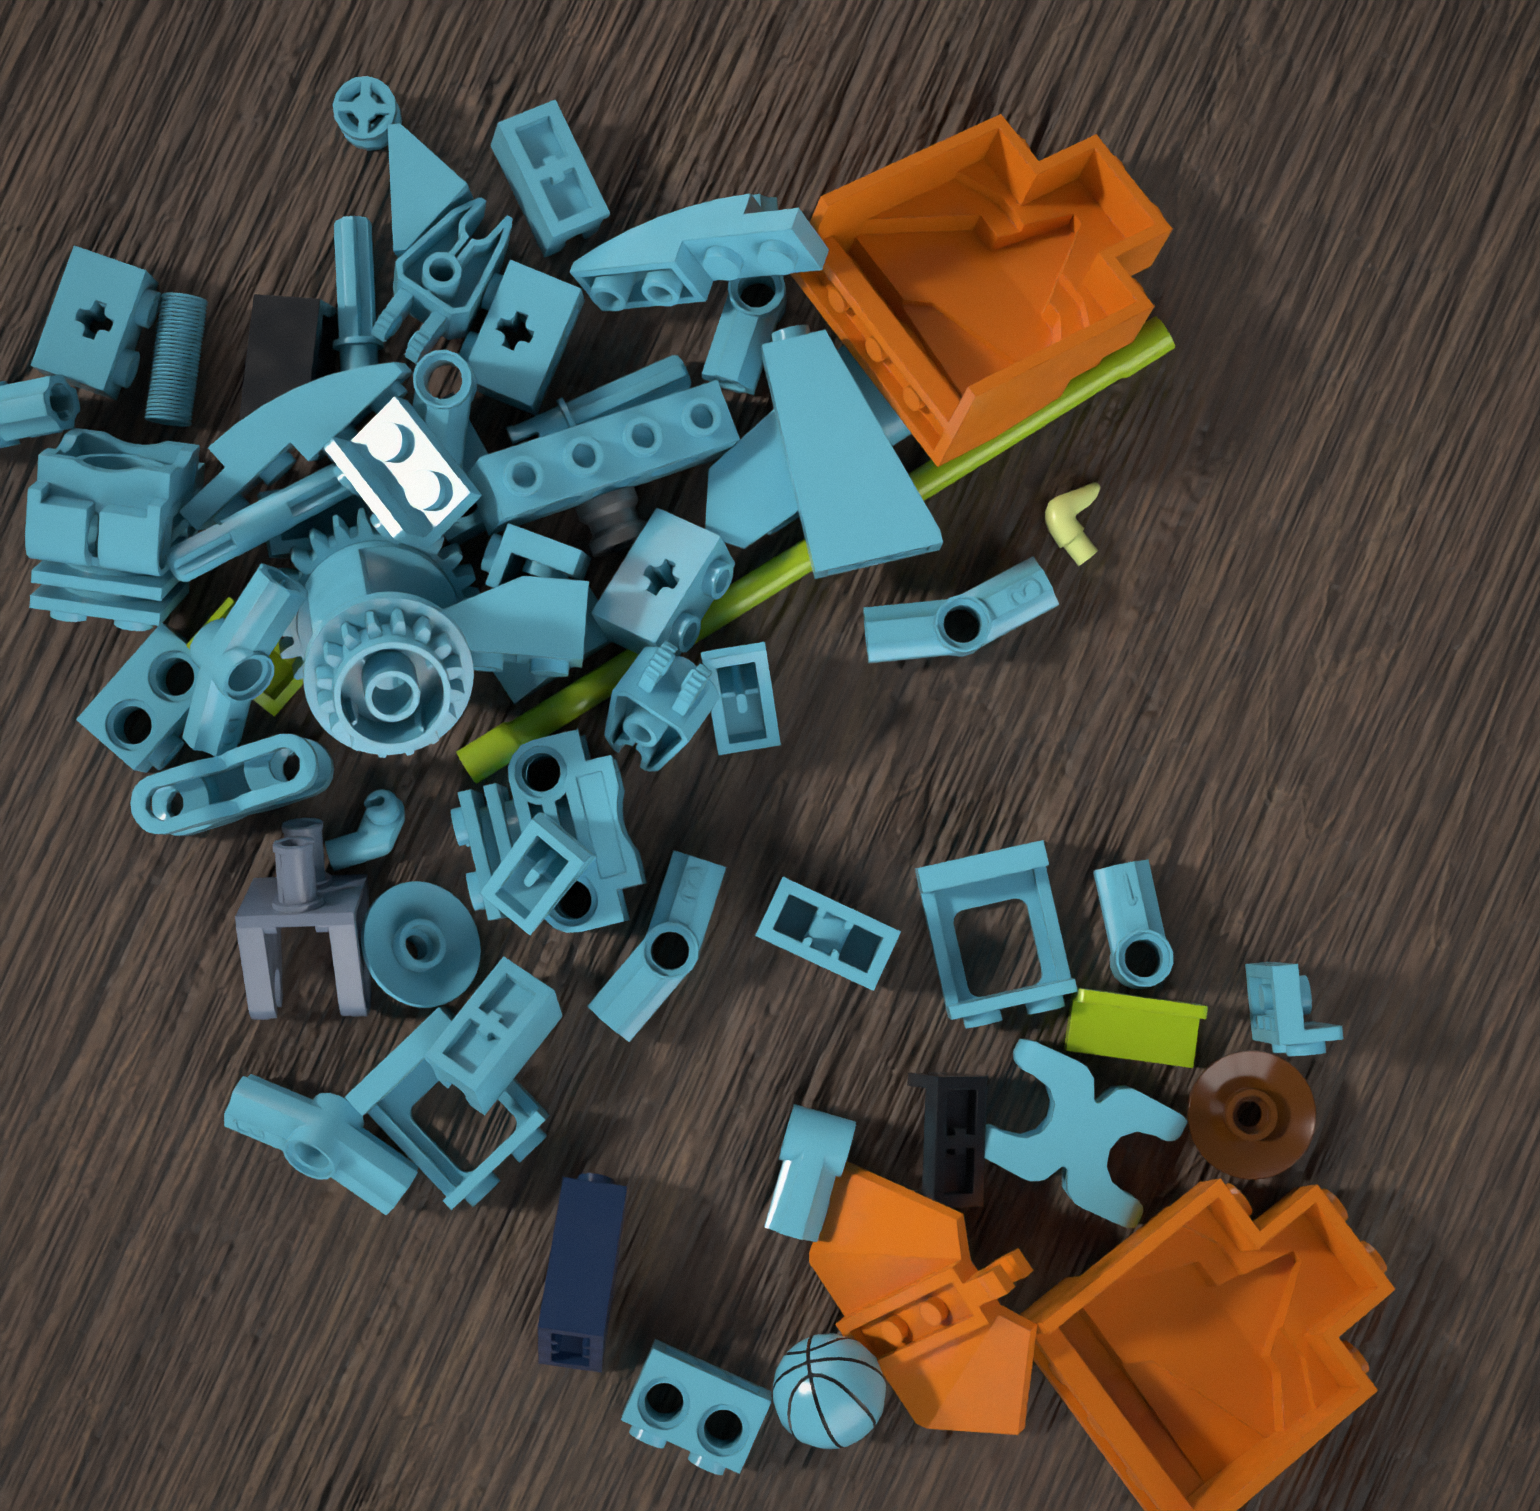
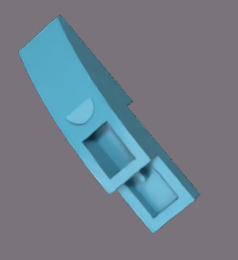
[570,194,829,311]
[179,362,413,531]

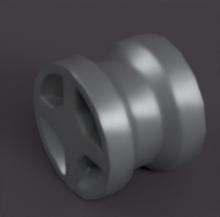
[575,486,647,557]

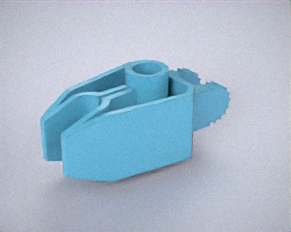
[371,198,513,364]
[604,640,720,772]

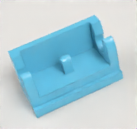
[491,99,610,258]
[424,956,562,1115]

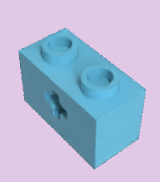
[31,246,161,401]
[459,260,585,416]
[591,508,735,656]
[755,877,901,991]

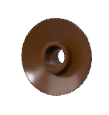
[1187,1050,1316,1180]

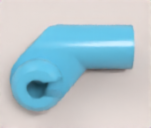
[325,789,405,871]

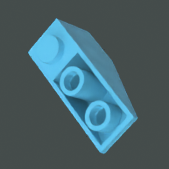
[443,576,589,677]

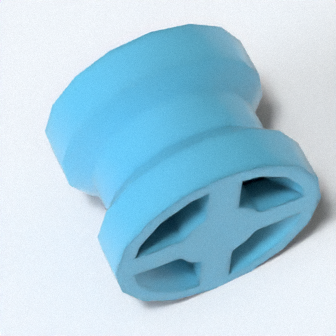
[333,76,402,151]

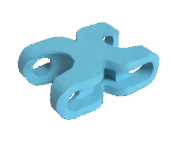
[130,734,334,836]
[984,1039,1187,1228]

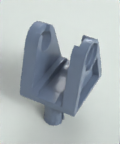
[235,818,371,1020]

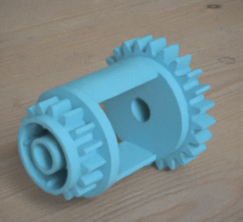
[279,508,480,758]

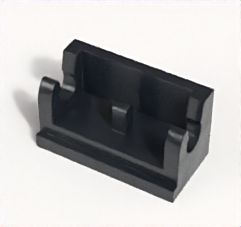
[239,294,339,421]
[907,1072,987,1208]

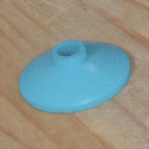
[361,881,481,1008]

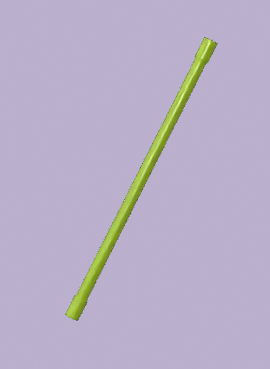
[456,316,1175,784]

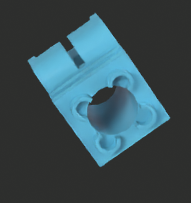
[25,428,205,631]
[451,729,647,933]

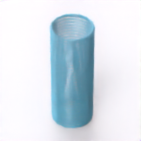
[144,292,208,427]

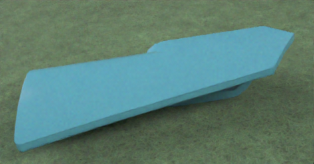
[705,345,912,549]

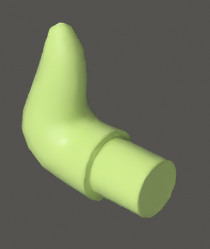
[1045,482,1100,566]

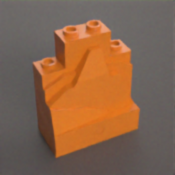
[790,114,1173,467]
[1019,1178,1396,1511]

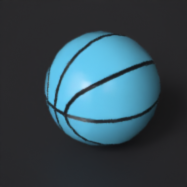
[773,1333,886,1449]

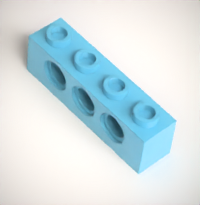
[467,380,740,535]

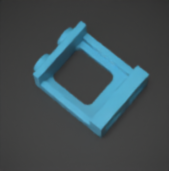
[915,840,1078,1028]
[345,1005,550,1210]

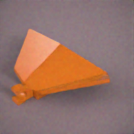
[809,1161,1037,1435]

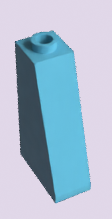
[762,325,943,579]

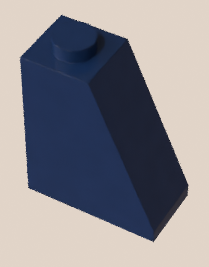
[538,1173,627,1373]

